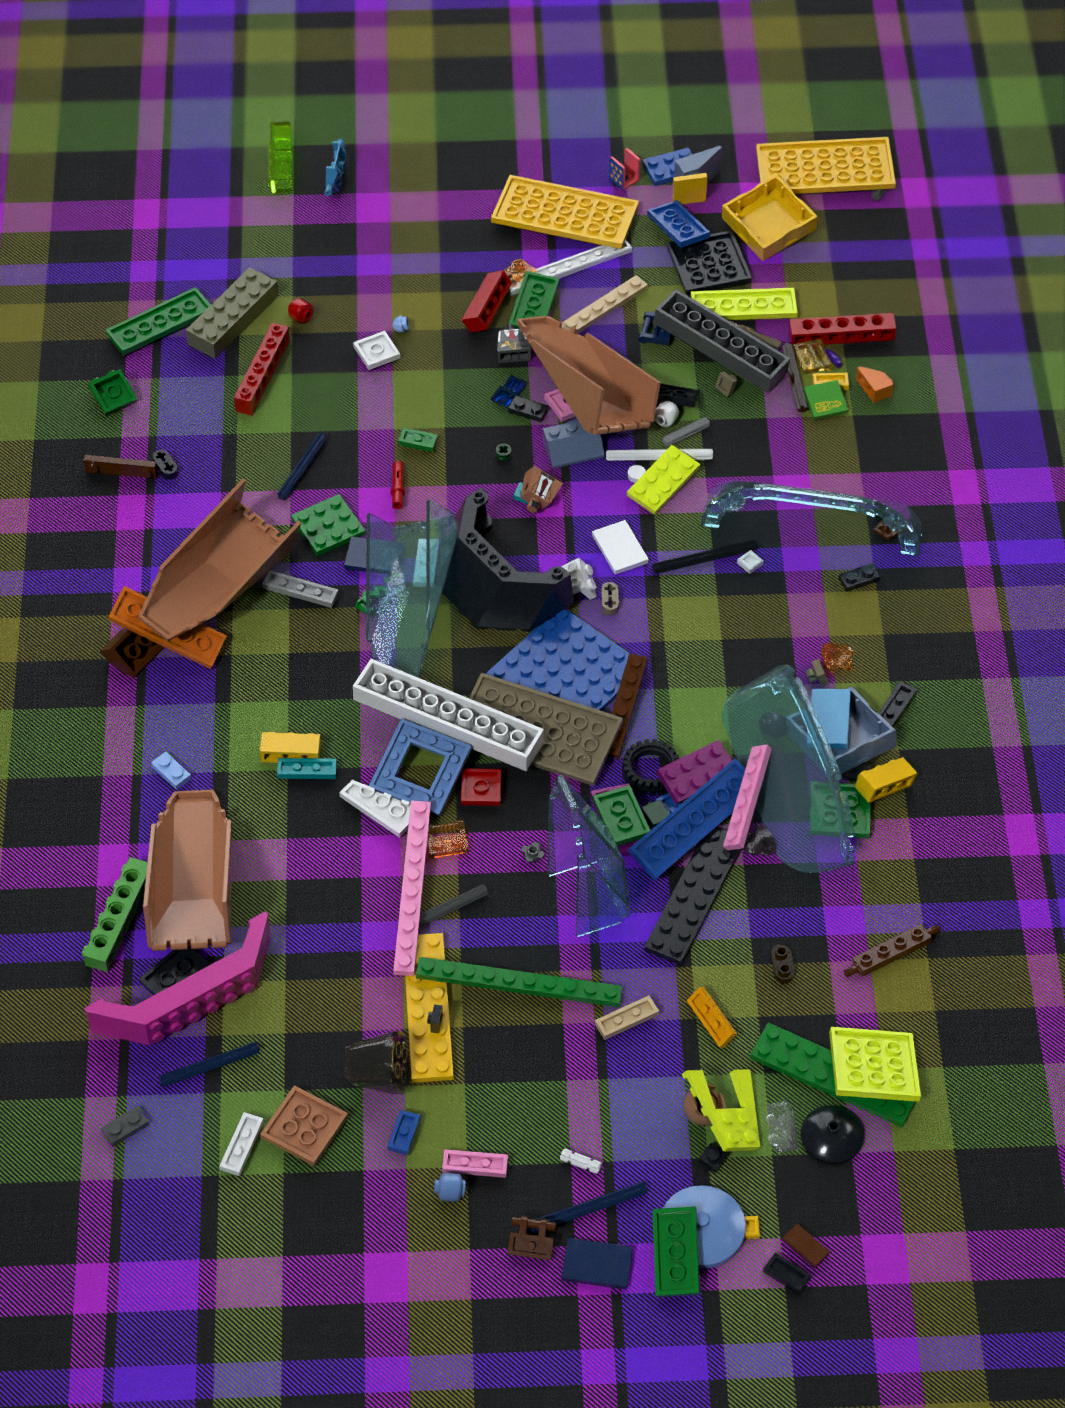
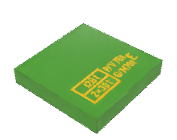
[803,380,848,420]

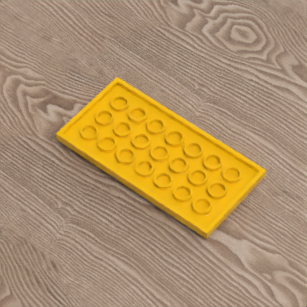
[756,137,896,194]
[491,175,639,249]

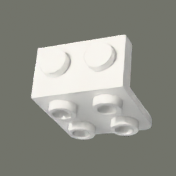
[561,558,596,600]

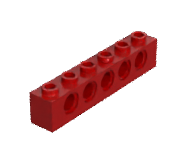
[788,313,896,347]
[234,323,290,416]

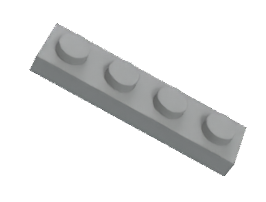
[262,570,339,608]

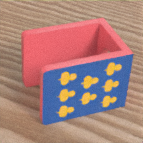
[609,148,641,190]

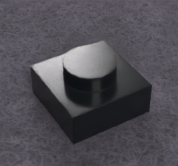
[427,1004,443,1034]
[698,1143,728,1173]

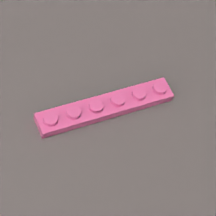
[723,744,772,850]

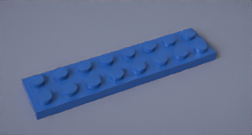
[628,758,745,880]

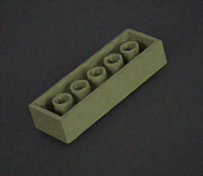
[186,267,278,359]

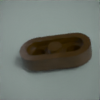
[771,944,795,984]

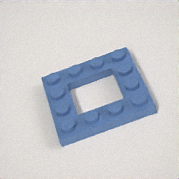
[369,718,472,816]

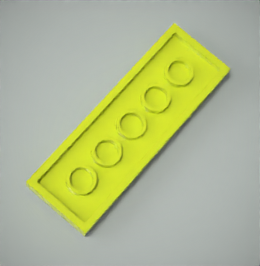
[691,288,798,320]

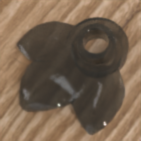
[742,824,776,856]

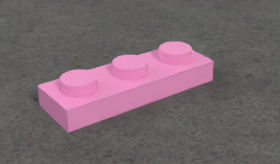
[442,1149,508,1178]

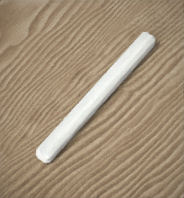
[606,449,713,461]

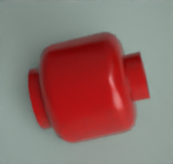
[288,298,314,324]

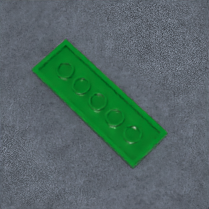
[105,287,211,356]

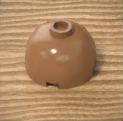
[683,1083,726,1126]

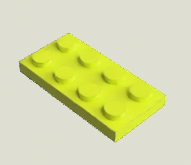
[627,445,700,515]

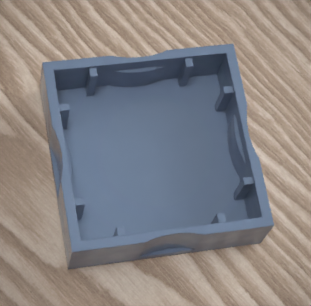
[787,686,896,779]

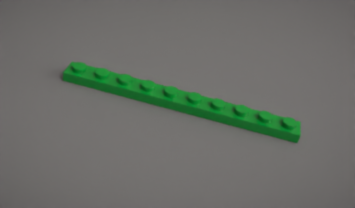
[416,957,622,1007]

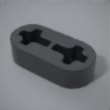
[153,450,178,480]

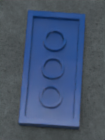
[647,200,710,248]

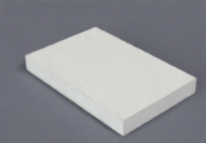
[592,520,649,575]

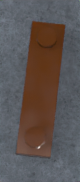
[83,455,158,479]

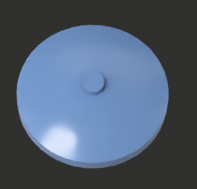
[663,1186,746,1269]

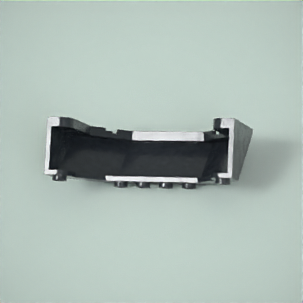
[433,488,574,632]

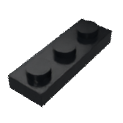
[878,681,917,727]

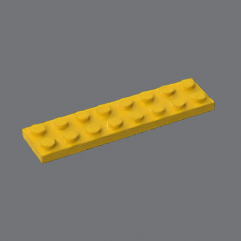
[405,933,454,1083]

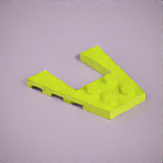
[682,1069,760,1152]

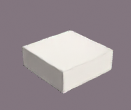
[737,550,763,574]

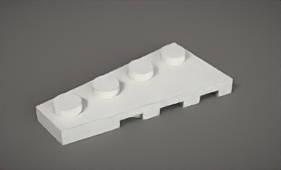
[339,780,411,838]

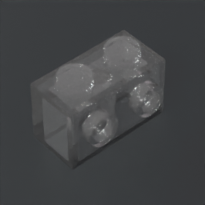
[766,1101,798,1153]

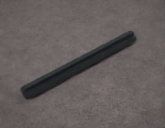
[652,539,758,574]

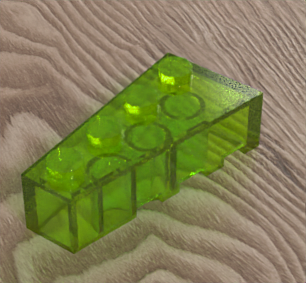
[268,121,292,193]

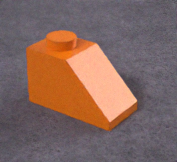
[856,366,894,403]

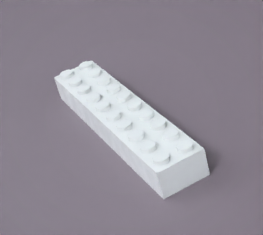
[353,659,544,771]

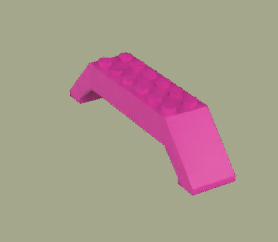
[85,911,271,1045]

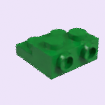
[88,369,137,415]

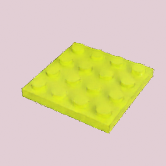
[829,1027,921,1102]

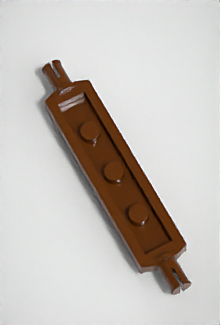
[843,924,940,978]

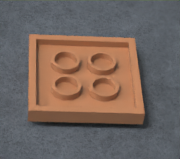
[260,1085,348,1167]

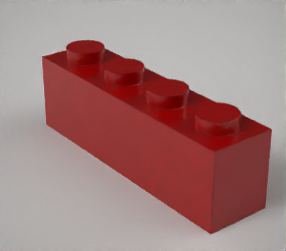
[462,270,512,333]

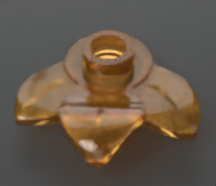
[504,259,536,282]
[821,643,854,674]

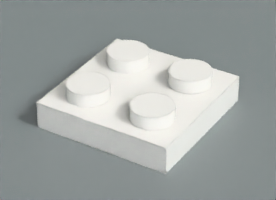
[353,331,400,370]

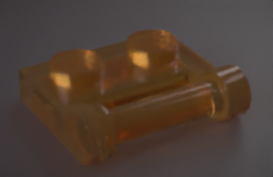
[427,819,469,858]

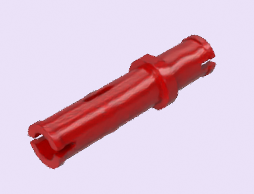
[390,461,405,509]

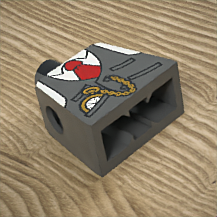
[497,324,531,363]

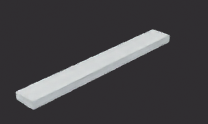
[508,240,632,296]

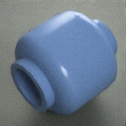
[434,1173,465,1202]

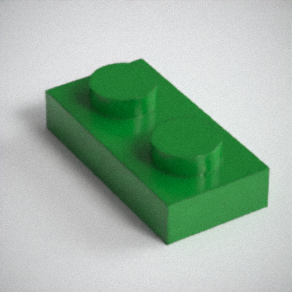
[398,427,438,452]

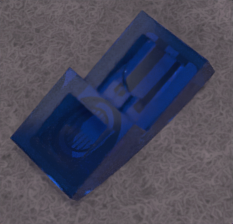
[491,375,527,408]

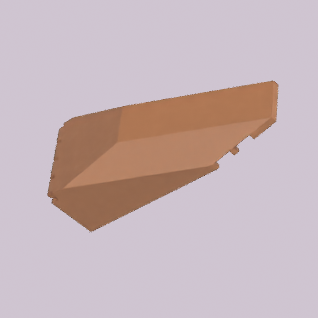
[517,316,661,435]
[138,479,301,641]
[143,790,231,951]

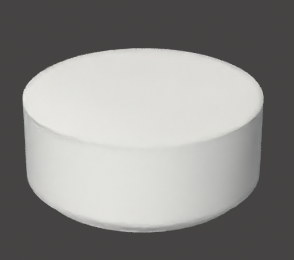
[628,465,646,483]

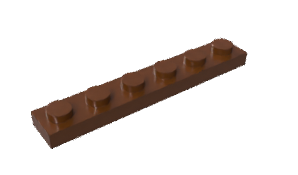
[608,653,648,759]

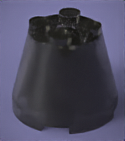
[343,1031,410,1095]

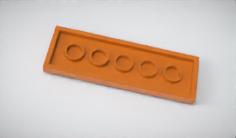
[108,586,226,669]

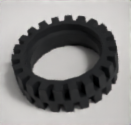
[622,739,679,796]

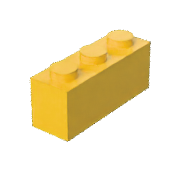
[260,732,321,763]
[854,757,917,803]

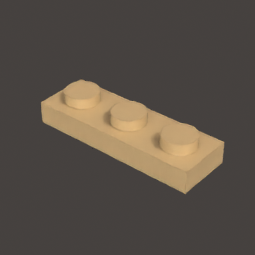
[595,995,659,1040]

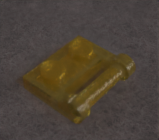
[793,339,834,374]

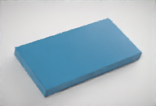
[808,689,851,749]

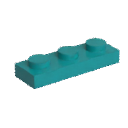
[277,758,337,779]

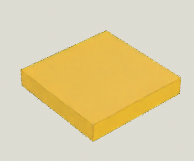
[672,173,707,205]

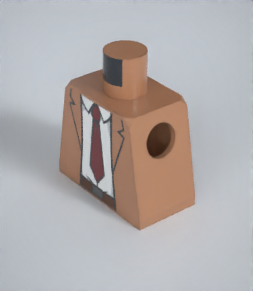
[521,466,563,513]

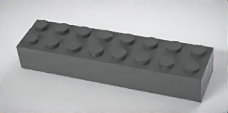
[653,289,791,393]

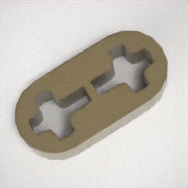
[601,582,619,616]

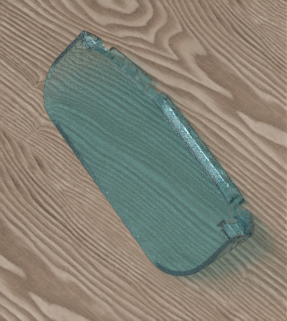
[701,480,922,556]
[722,664,855,873]

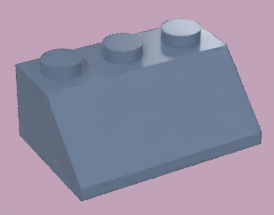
[543,421,604,469]

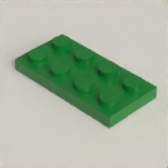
[509,271,559,329]
[652,1206,700,1297]

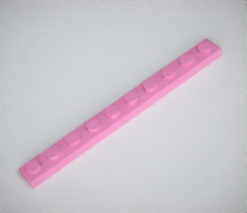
[393,801,431,976]

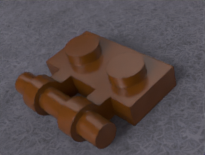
[508,1216,556,1260]

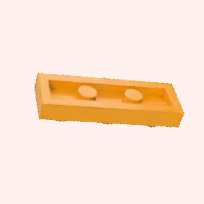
[687,987,737,1048]

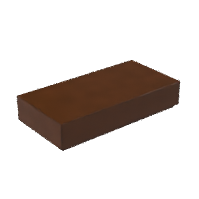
[782,1224,830,1269]

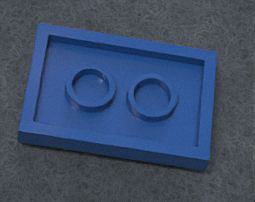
[642,148,692,186]

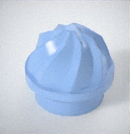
[392,315,409,333]

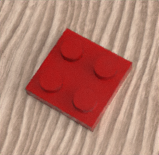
[461,769,501,806]

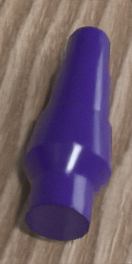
[825,349,843,368]

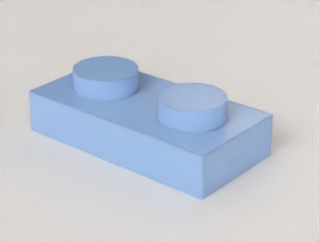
[151,752,191,790]

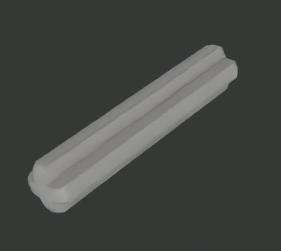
[662,417,710,447]

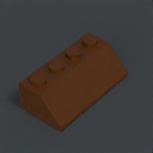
[100,627,163,678]

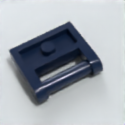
[638,311,671,346]

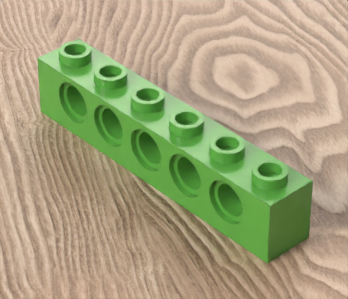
[82,857,148,972]

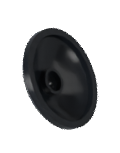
[800,1106,864,1164]

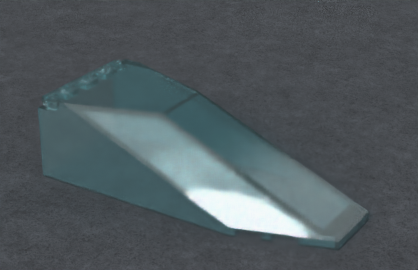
[366,500,458,678]
[548,775,630,937]

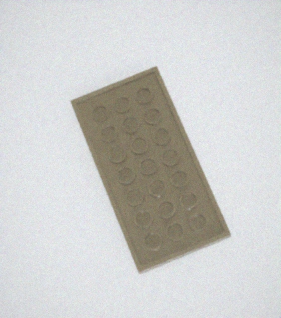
[469,673,623,786]

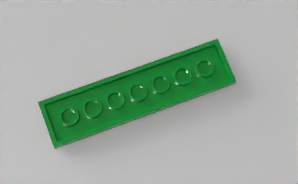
[750,1022,916,1128]

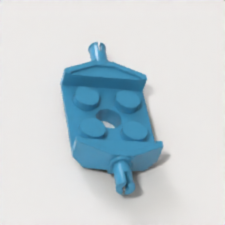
[324,139,347,196]

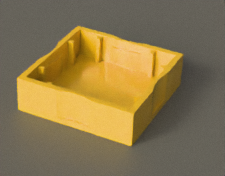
[722,174,818,261]

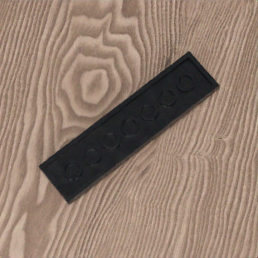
[644,827,741,966]

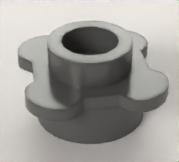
[521,842,544,863]

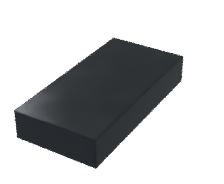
[763,1252,812,1295]

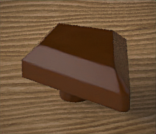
[873,518,910,540]

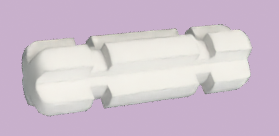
[560,1149,602,1174]

